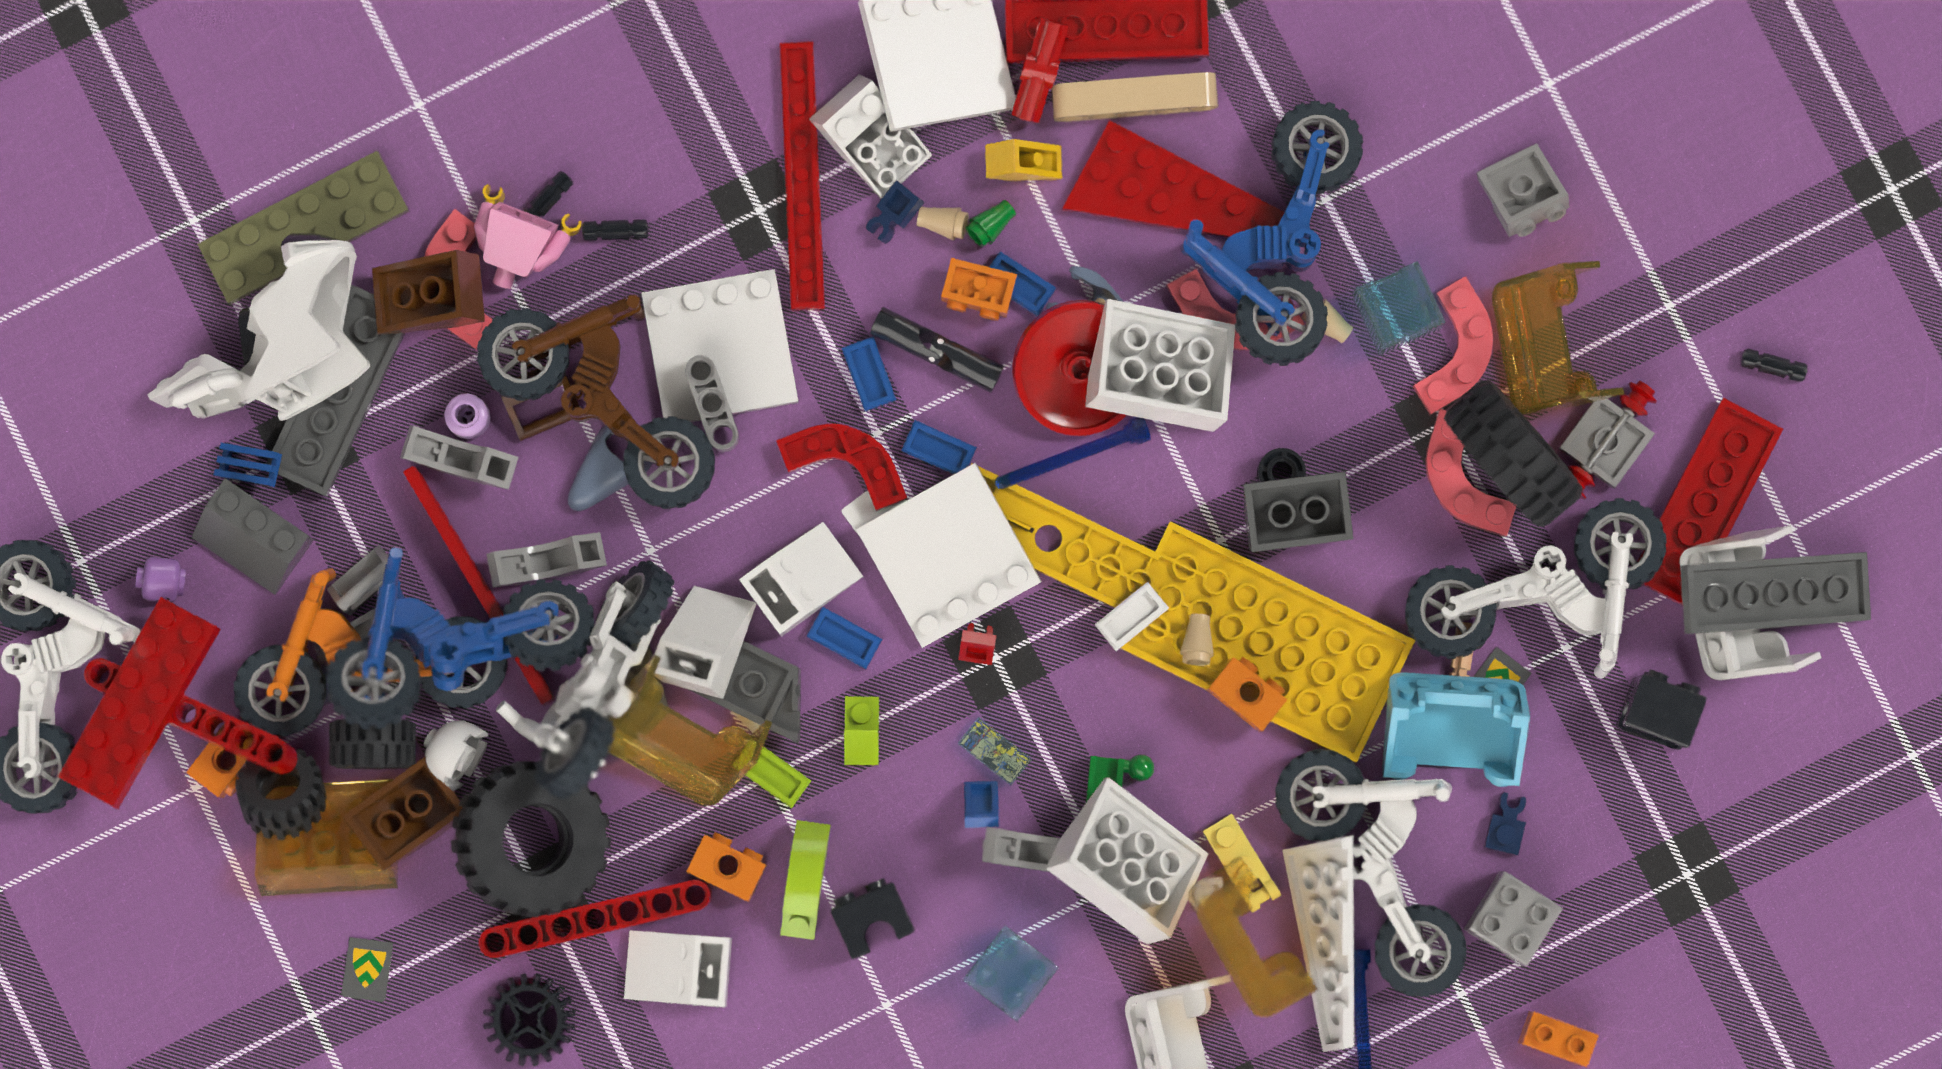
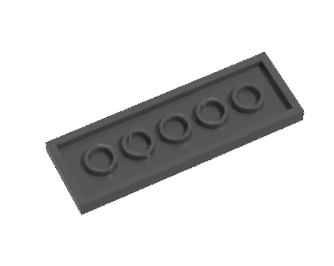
[266,284,405,497]
[1680,552,1871,634]

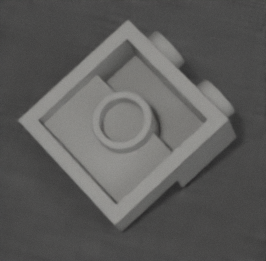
[1477,143,1570,237]

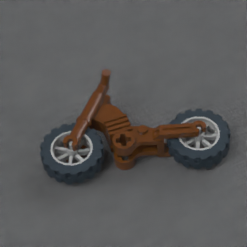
[477,294,715,509]

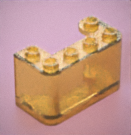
[1188,857,1318,1018]

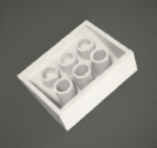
[1085,299,1235,432]
[1046,777,1208,944]

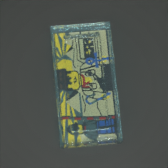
[957,717,1032,786]

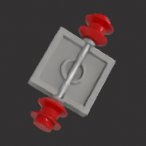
[1559,381,1657,500]

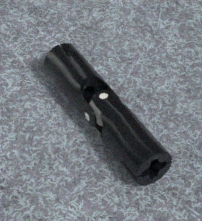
[870,307,1004,393]

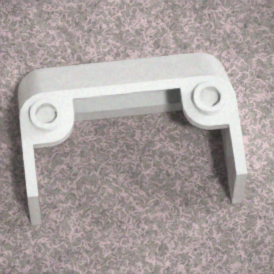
[1680,525,1821,680]
[1125,975,1231,1069]

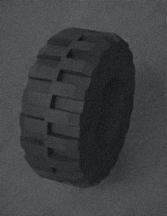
[1444,380,1583,527]
[451,761,611,917]

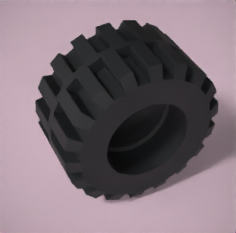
[329,719,416,769]
[235,746,327,840]

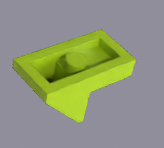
[844,696,879,765]

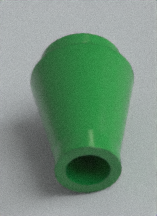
[965,200,1016,248]

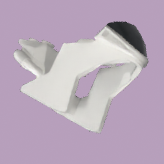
[147,233,370,421]

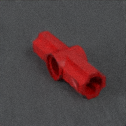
[1011,17,1069,123]

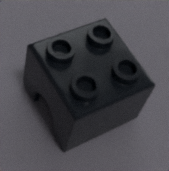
[1616,670,1707,750]
[831,878,915,959]

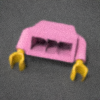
[474,184,582,289]

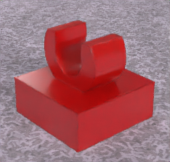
[958,623,997,665]

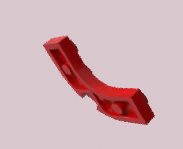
[776,424,908,511]

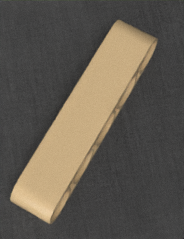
[1051,72,1218,122]

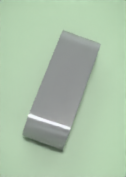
[685,355,739,452]

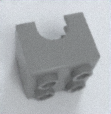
[1463,871,1563,966]

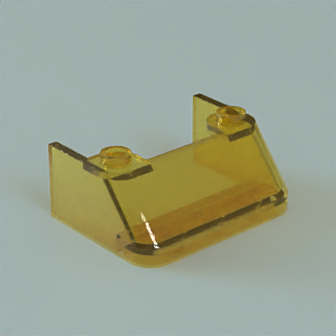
[1492,261,1624,414]
[608,655,772,806]

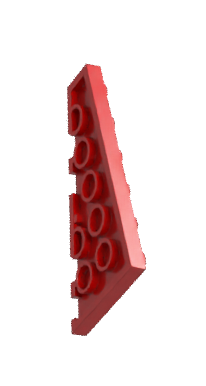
[1062,120,1285,237]

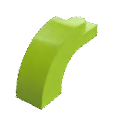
[781,820,831,940]

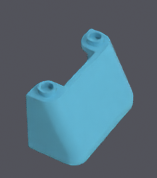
[1382,672,1530,787]

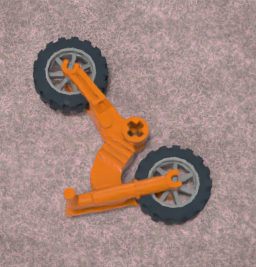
[233,568,508,737]

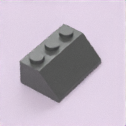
[1243,471,1354,552]
[192,479,314,595]

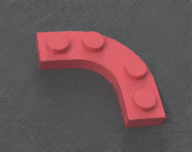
[424,209,492,350]
[1166,269,1305,350]
[1413,276,1493,415]
[1426,409,1516,537]

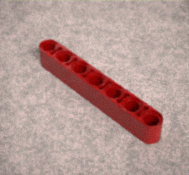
[84,658,298,775]
[479,880,712,958]

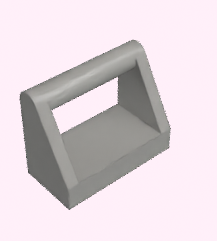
[327,545,402,616]

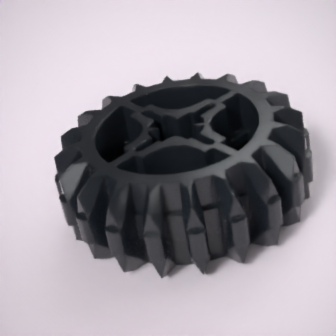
[483,973,576,1066]

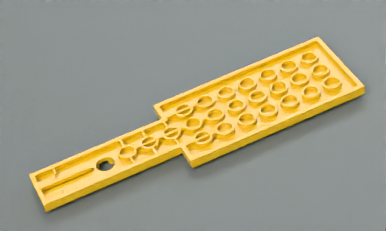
[971,463,1415,763]

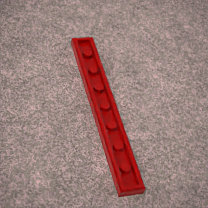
[780,41,825,311]
[403,466,555,706]

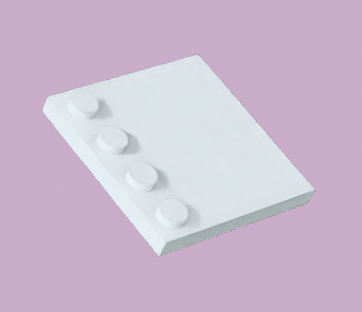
[858,0,1016,132]
[642,269,799,422]
[856,463,1042,648]

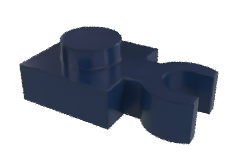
[865,180,925,244]
[1484,792,1526,856]

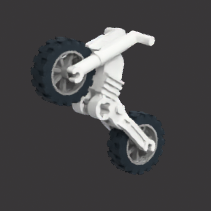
[1405,498,1667,679]
[0,540,142,813]
[496,560,674,799]
[1275,749,1467,997]

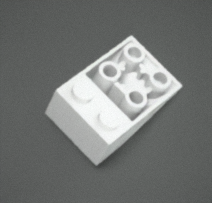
[810,74,932,199]
[739,522,863,637]
[649,586,756,699]
[624,930,732,1007]

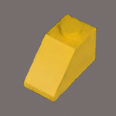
[985,139,1062,181]

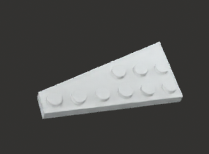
[1282,836,1354,1052]

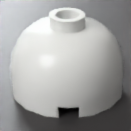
[424,720,488,791]

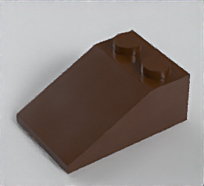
[372,250,485,335]
[342,756,462,872]

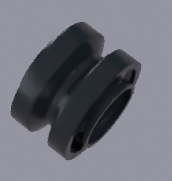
[1257,448,1306,482]

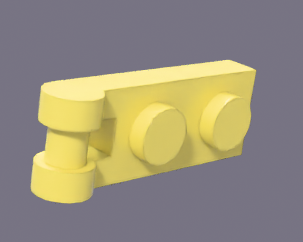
[1202,814,1281,913]

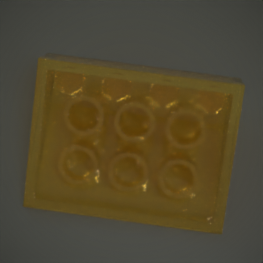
[255,779,398,896]

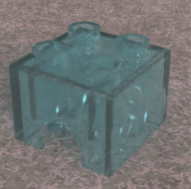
[1352,261,1446,356]
[962,925,1059,1022]

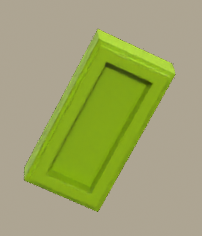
[736,741,811,808]

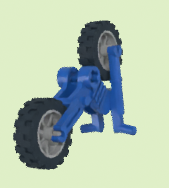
[1180,101,1363,366]
[327,547,594,729]

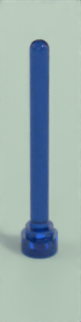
[995,417,1151,489]
[1353,949,1372,1069]

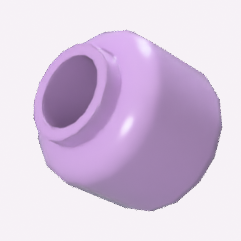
[444,393,491,440]

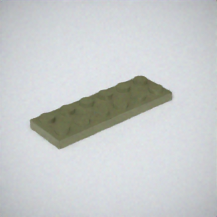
[197,151,410,305]

